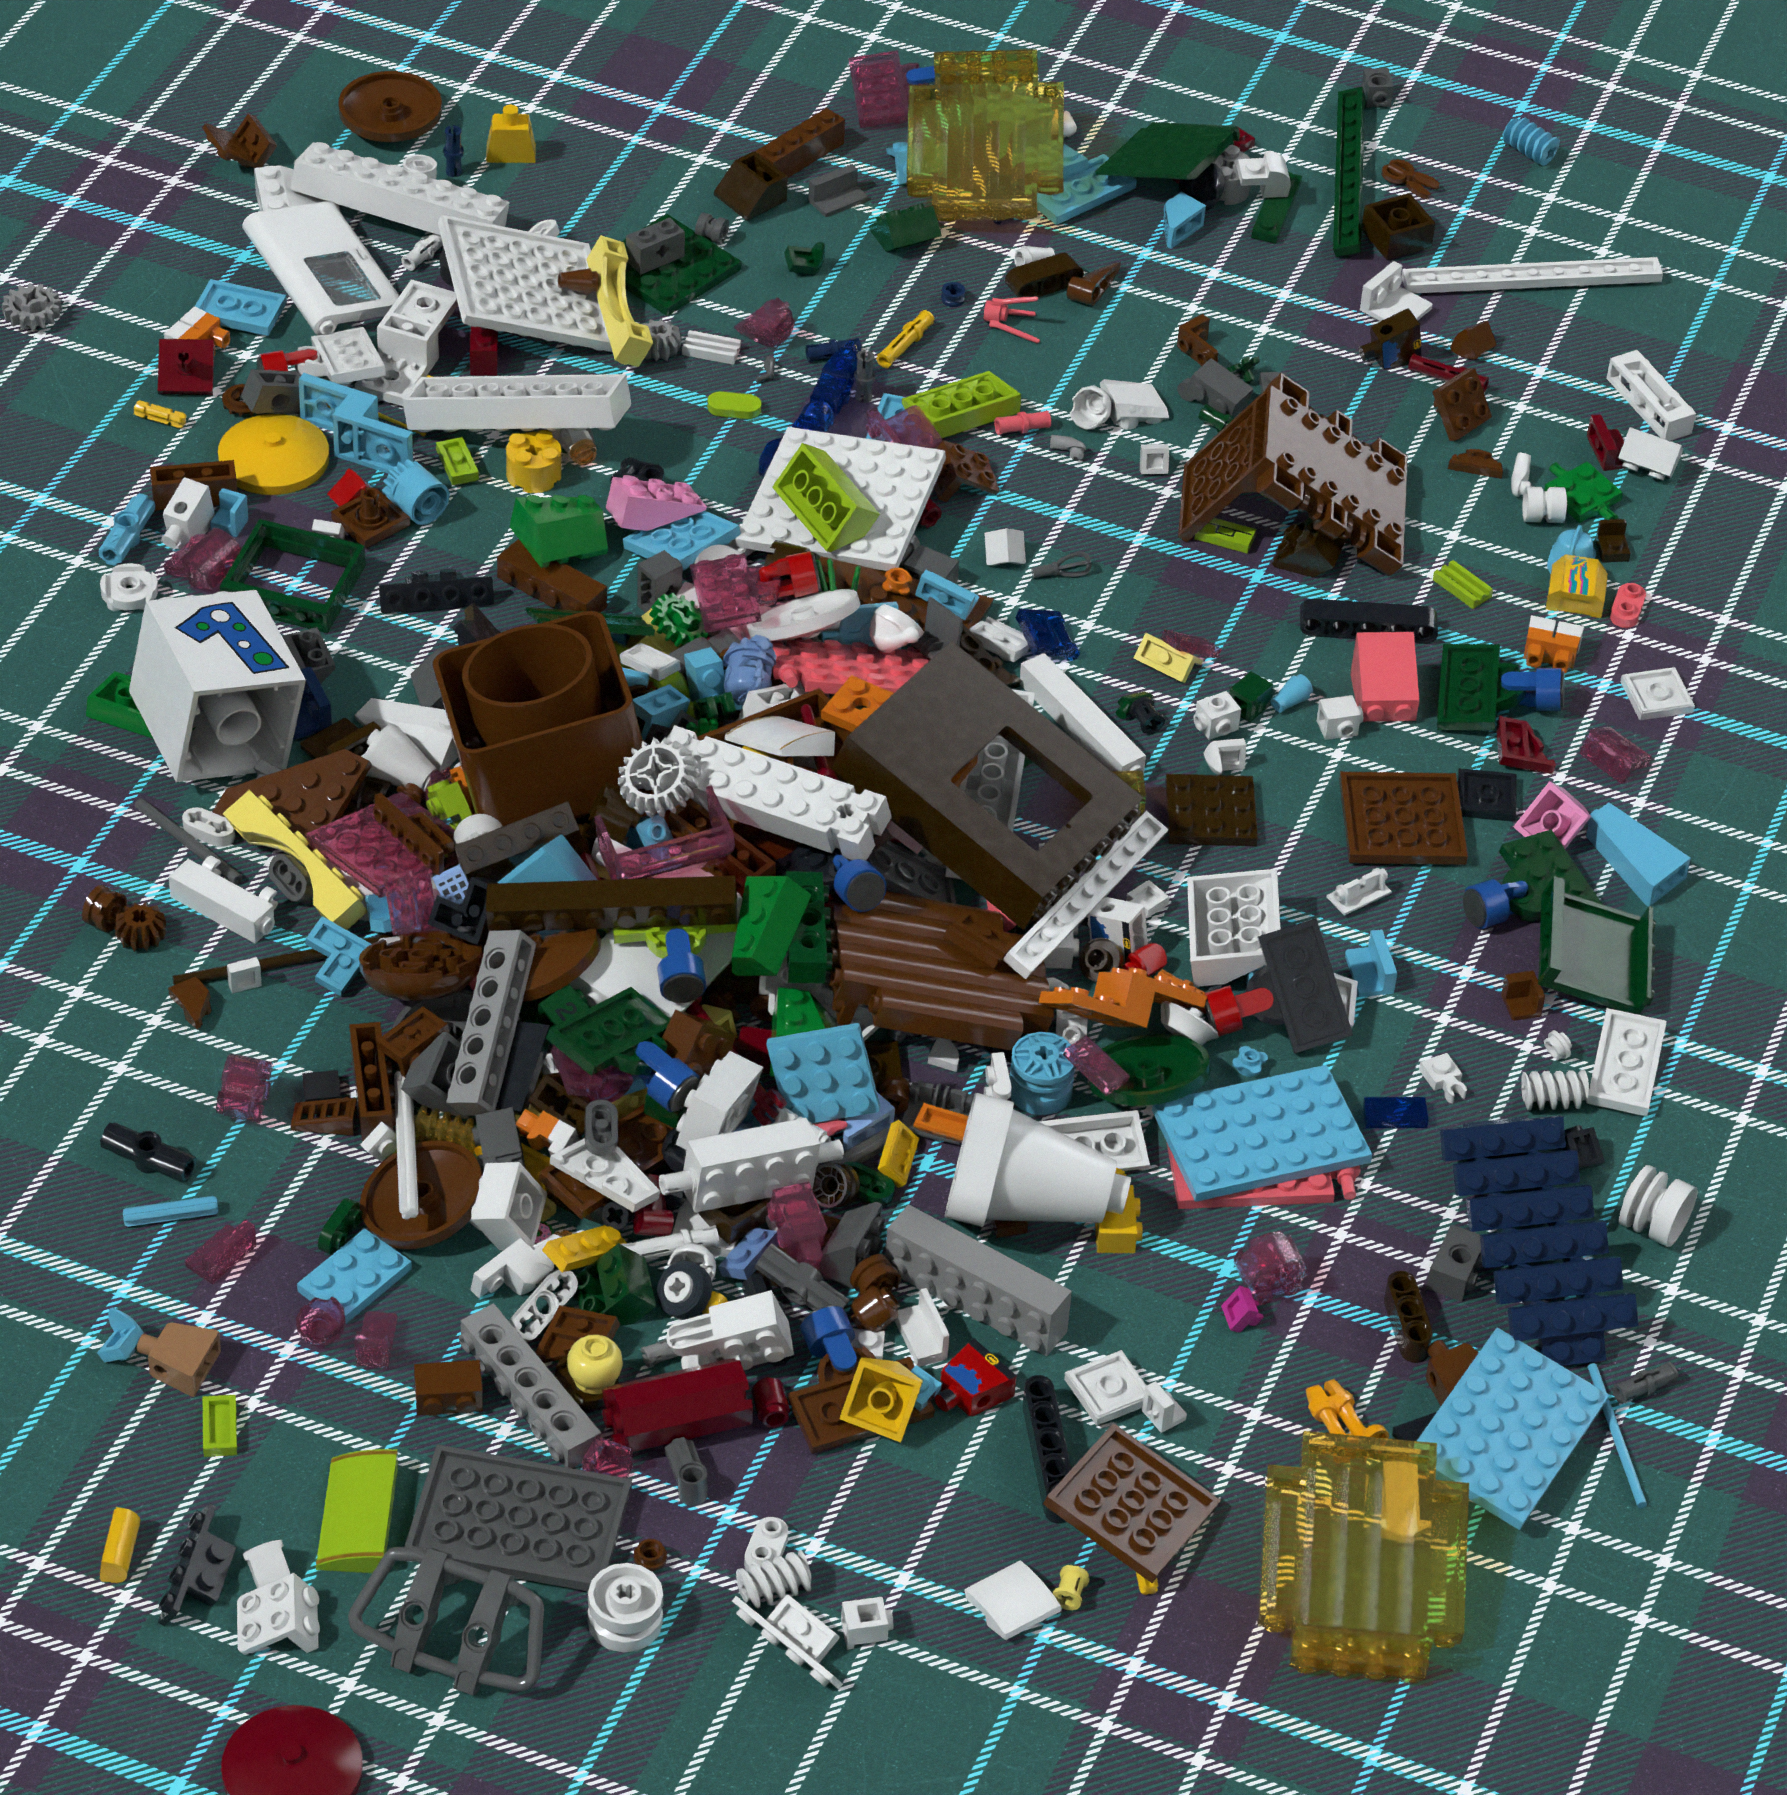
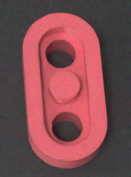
[1610,583,1646,628]

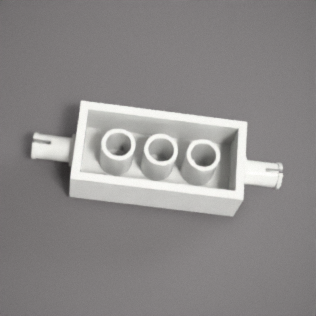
[659,1118,844,1212]

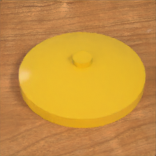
[218,414,329,495]

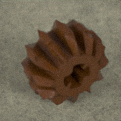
[115,901,166,952]

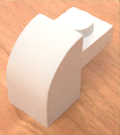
[1236,151,1291,198]

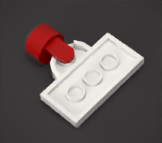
[257,327,386,386]

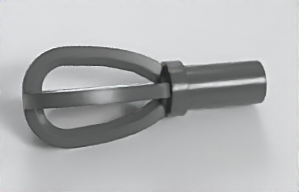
[1031,551,1092,579]

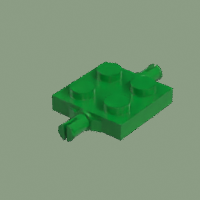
[1544,462,1623,523]

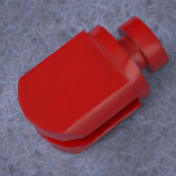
[1122,943,1167,977]

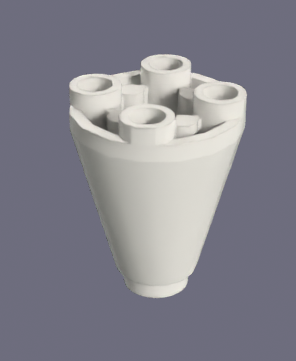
[361,723,442,794]

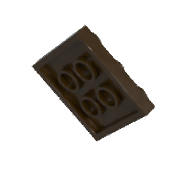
[1165,774,1258,847]

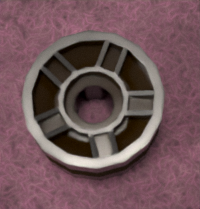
[810,1163,860,1208]

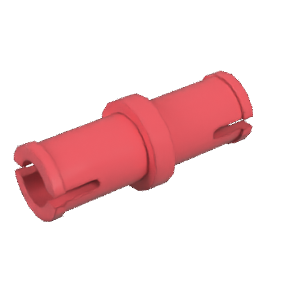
[994,410,1051,435]

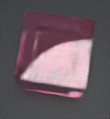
[582,1436,633,1478]

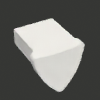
[243,1540,290,1588]

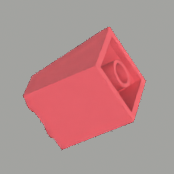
[1351,632,1419,722]

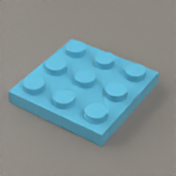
[622,511,741,571]
[766,1023,880,1123]

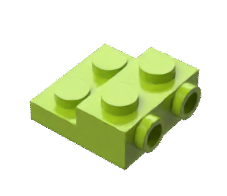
[426,779,472,836]

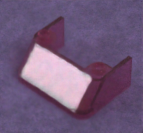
[594,785,735,880]

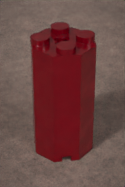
[602,1358,753,1454]

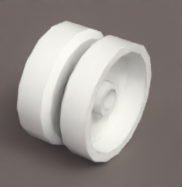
[588,1563,663,1653]

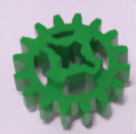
[649,593,710,647]

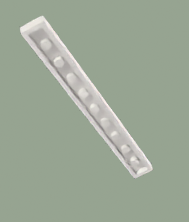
[1401,257,1663,294]
[1003,811,1169,979]

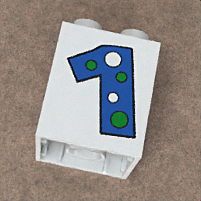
[129,590,306,782]

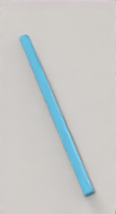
[1588,1363,1647,1508]

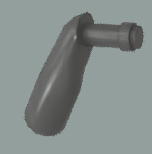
[755,355,776,383]

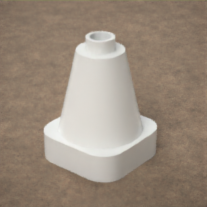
[945,1093,1131,1227]

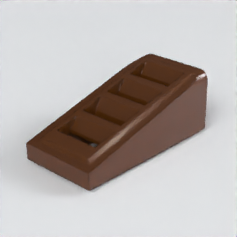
[290,1098,358,1136]

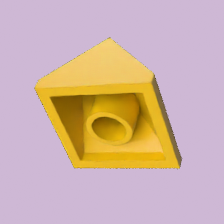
[839,1357,923,1443]

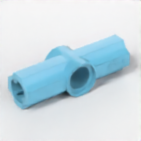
[99,493,155,566]

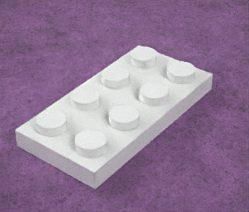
[1586,1008,1667,1116]

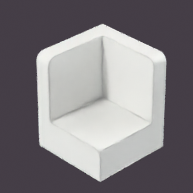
[985,528,1026,566]

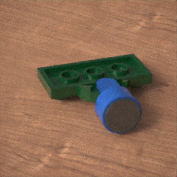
[1437,644,1565,731]
[1463,829,1603,929]
[546,987,700,1112]

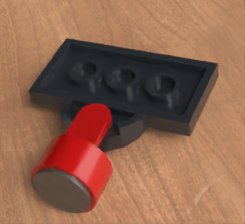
[1204,918,1353,1053]

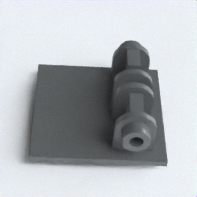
[910,597,963,659]
[902,1080,973,1145]

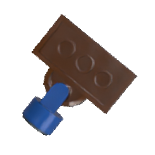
[788,1305,935,1454]

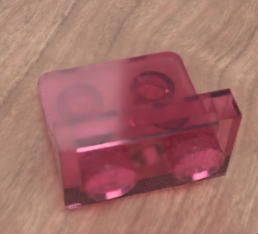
[866,405,942,449]

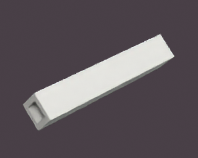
[1020,653,1146,784]

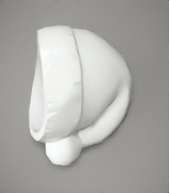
[870,604,924,653]

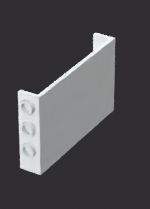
[569,856,743,1019]

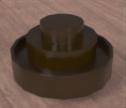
[1079,938,1124,982]

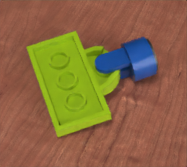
[613,922,738,1003]

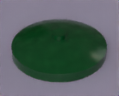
[1086,1034,1211,1106]

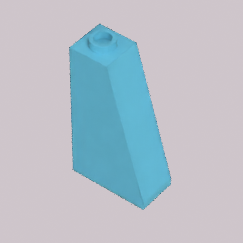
[1586,802,1691,907]

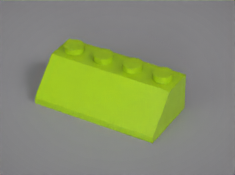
[772,443,880,552]

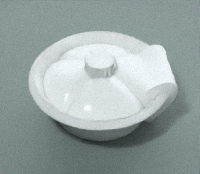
[1160,1001,1219,1045]

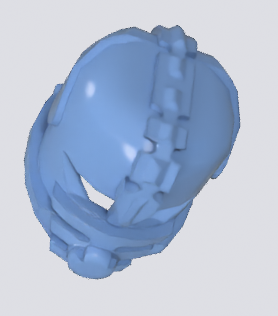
[723,634,776,705]

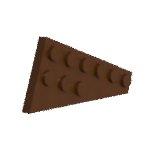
[819,556,994,631]

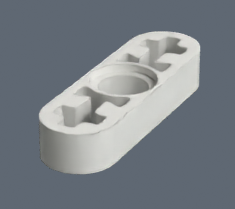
[509,1270,578,1342]

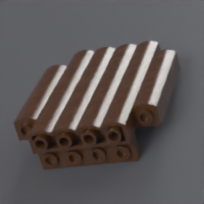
[825,891,1054,1051]

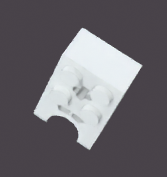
[666,1290,794,1370]

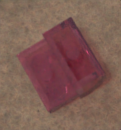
[163,527,242,590]
[551,1045,634,1103]

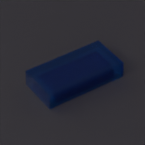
[1363,1097,1429,1128]

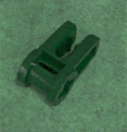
[693,692,736,722]

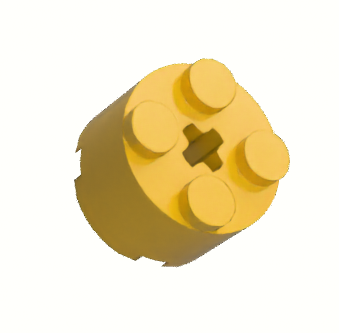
[506,430,562,493]

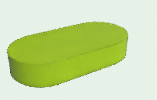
[707,391,761,419]

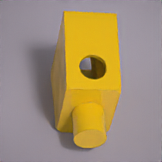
[486,104,536,163]

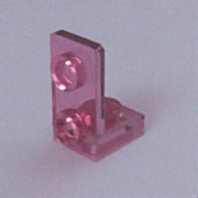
[355,1311,398,1369]

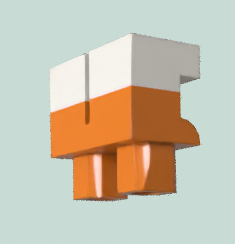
[164,306,230,356]
[1523,615,1584,674]
[516,1109,580,1155]

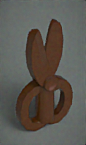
[1381,159,1440,199]

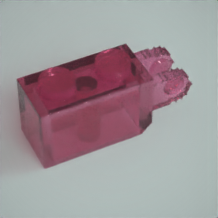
[767,1181,828,1271]

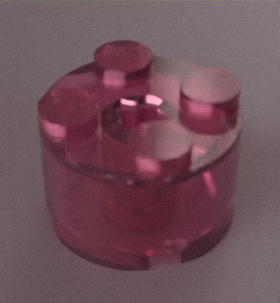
[216,1054,273,1123]
[1233,1231,1308,1305]

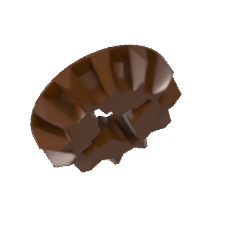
[222,384,254,417]

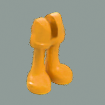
[1306,1379,1389,1465]

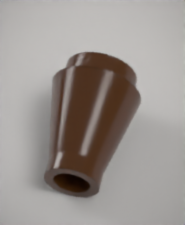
[557,268,598,295]

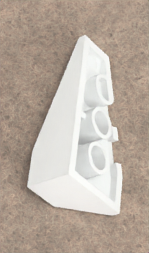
[355,698,458,775]

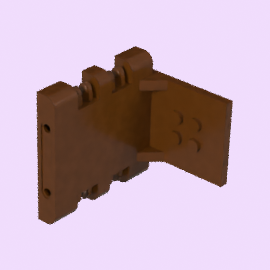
[1178,373,1408,576]

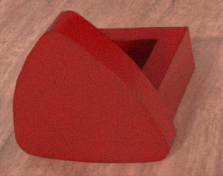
[327,468,374,507]

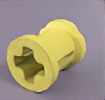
[1052,1565,1090,1611]

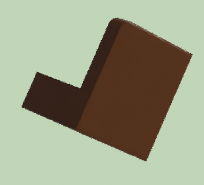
[1501,970,1545,1021]

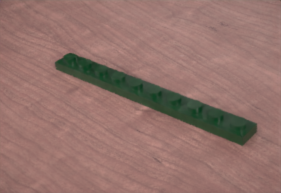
[1333,86,1365,257]

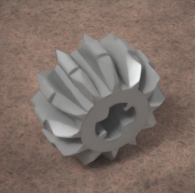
[641,319,682,362]

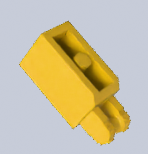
[1095,1168,1143,1253]

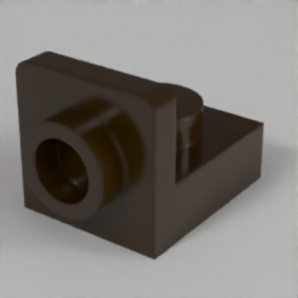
[1595,519,1631,563]

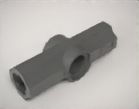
[754,1244,850,1311]

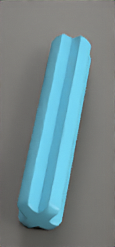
[123,1196,218,1227]

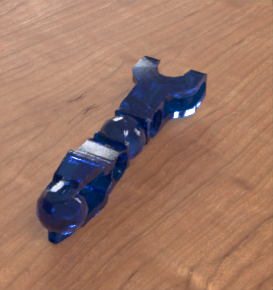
[759,341,858,477]

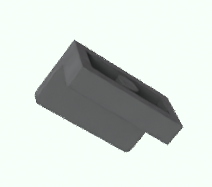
[808,164,868,217]

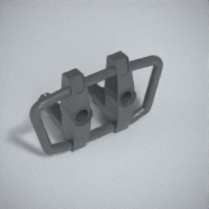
[348,1547,544,1696]

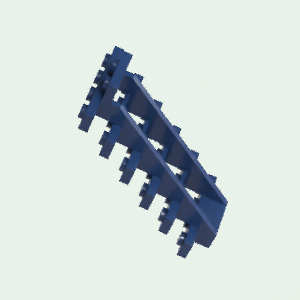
[1440,1115,1639,1366]

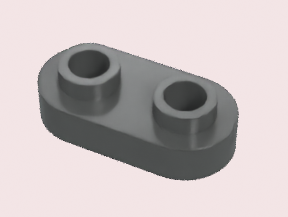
[269,854,313,903]
[584,1100,618,1156]

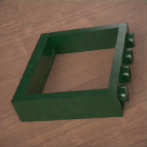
[220,519,366,634]

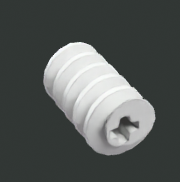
[1521,1070,1589,1110]
[736,1549,811,1608]

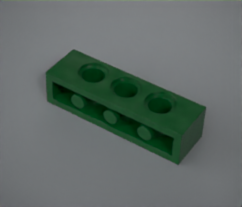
[785,871,832,984]

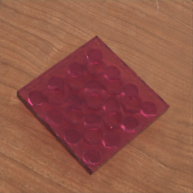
[306,792,458,898]

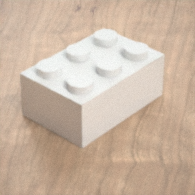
[676,1051,763,1149]

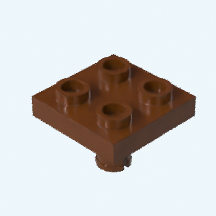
[1432,368,1492,441]
[331,487,410,549]

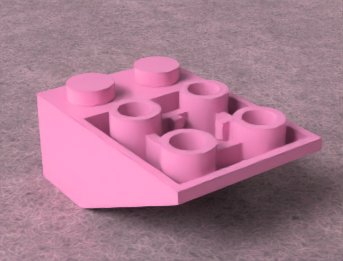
[606,475,707,531]

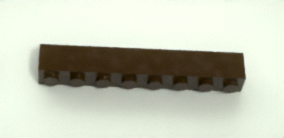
[486,876,737,931]

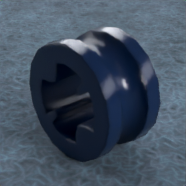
[941,282,965,307]

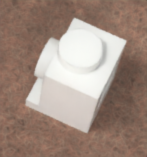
[841,1597,894,1650]

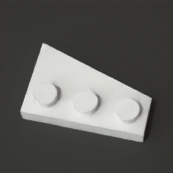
[550,1138,660,1212]

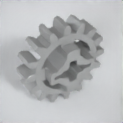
[2,283,62,330]

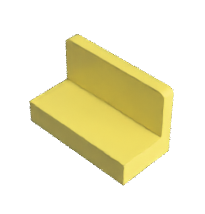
[1134,633,1204,683]

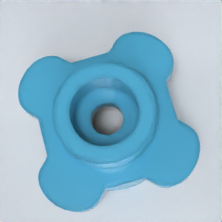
[1232,1046,1268,1077]

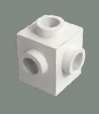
[1193,691,1241,740]

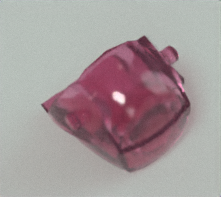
[734,297,795,348]

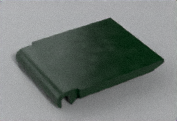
[1095,122,1240,179]

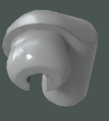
[1050,435,1086,460]

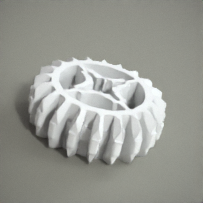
[618,737,700,818]

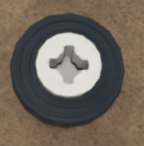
[657,1261,712,1319]

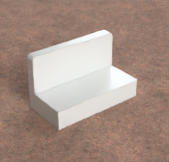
[895,1288,949,1367]

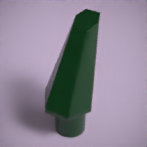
[1116,691,1154,719]

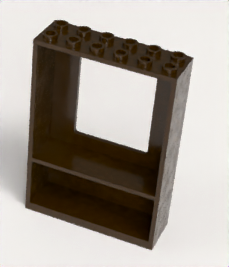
[831,641,1144,930]

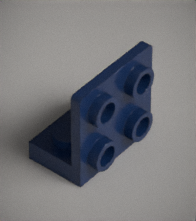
[293,667,332,740]

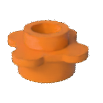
[882,568,913,595]

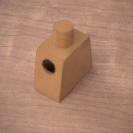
[137,1322,221,1397]

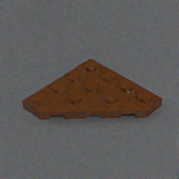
[212,749,372,852]

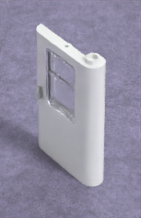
[242,201,399,335]

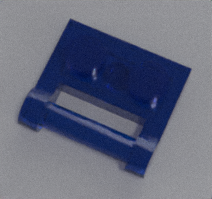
[1015,609,1080,661]

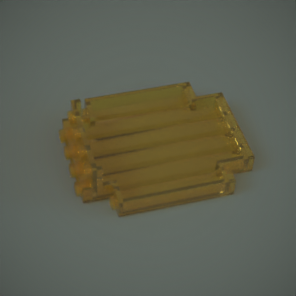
[907,49,1064,222]
[1257,1431,1469,1683]

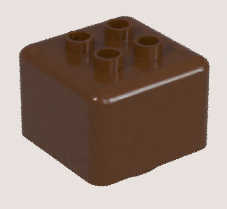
[433,611,652,826]

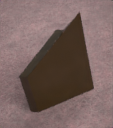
[527,1069,593,1136]

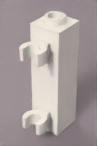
[169,856,278,944]

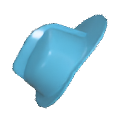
[1547,525,1596,574]

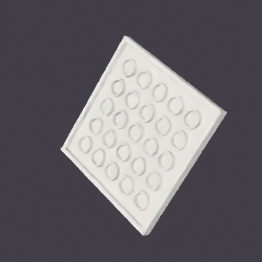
[438,214,612,352]
[735,427,946,571]

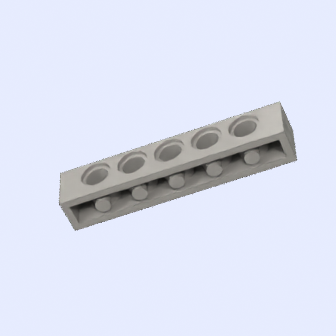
[446,930,537,1115]
[459,1303,601,1468]

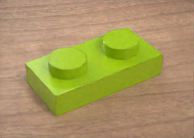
[436,437,479,485]

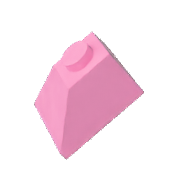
[1513,781,1591,849]

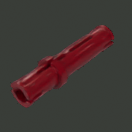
[1408,354,1489,393]

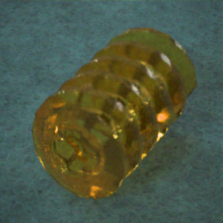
[414,1105,476,1155]

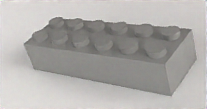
[885,1204,1072,1356]

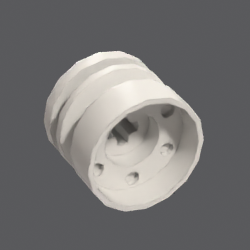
[1619,1165,1698,1247]

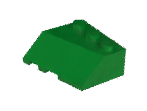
[509,495,608,568]
[732,876,811,976]
[770,987,838,1077]

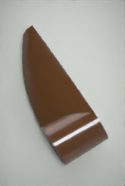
[1067,262,1121,306]

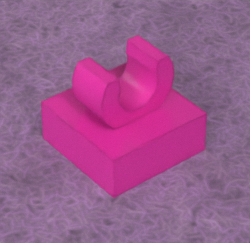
[1221,1286,1264,1333]

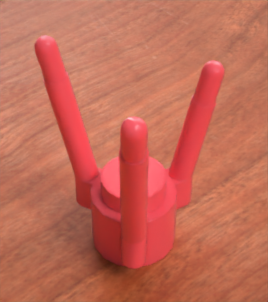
[984,296,1040,344]

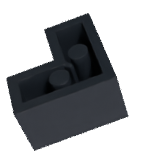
[428,877,498,945]

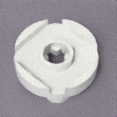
[100,563,158,611]

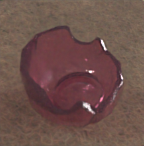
[296,1297,346,1346]

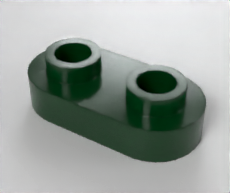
[835,1161,895,1206]
[318,1198,363,1255]

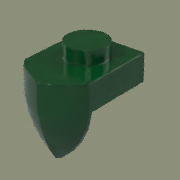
[784,242,825,275]

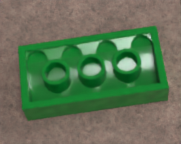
[86,671,196,739]

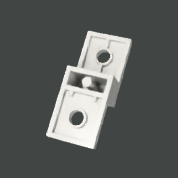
[355,279,458,406]

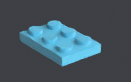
[195,279,287,336]
[297,1228,412,1325]

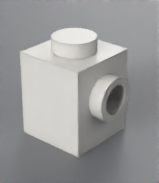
[1316,695,1363,740]

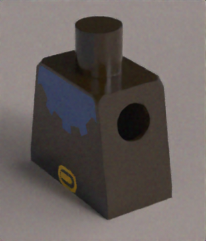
[1358,308,1422,370]

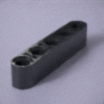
[1300,599,1438,644]
[1023,1375,1071,1524]

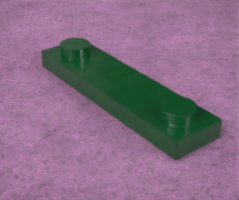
[1251,172,1302,243]

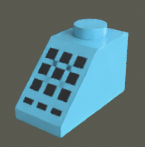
[1163,192,1206,249]

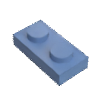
[718,1228,781,1280]

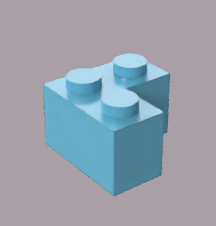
[684,647,743,710]

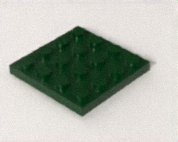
[621,214,742,316]

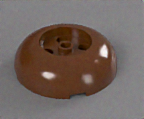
[359,931,483,1001]

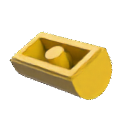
[99,1507,141,1583]

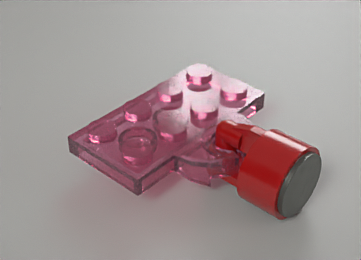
[690,551,821,633]

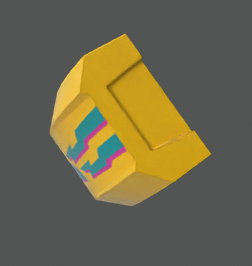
[1545,554,1608,618]

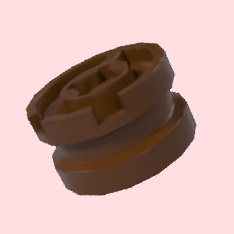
[82,884,127,933]
[850,1254,901,1295]

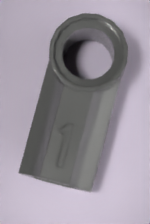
[665,1437,708,1506]

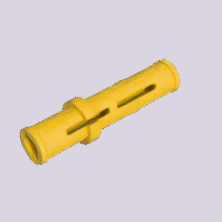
[876,310,935,368]

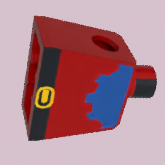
[935,1338,1017,1416]

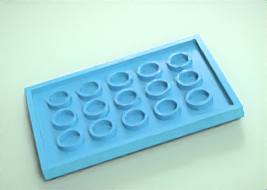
[1152,1065,1372,1202]
[1405,1327,1609,1530]

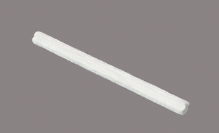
[394,1071,419,1220]

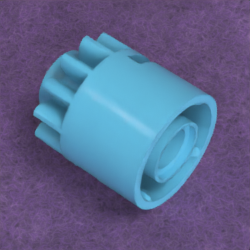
[382,459,450,525]

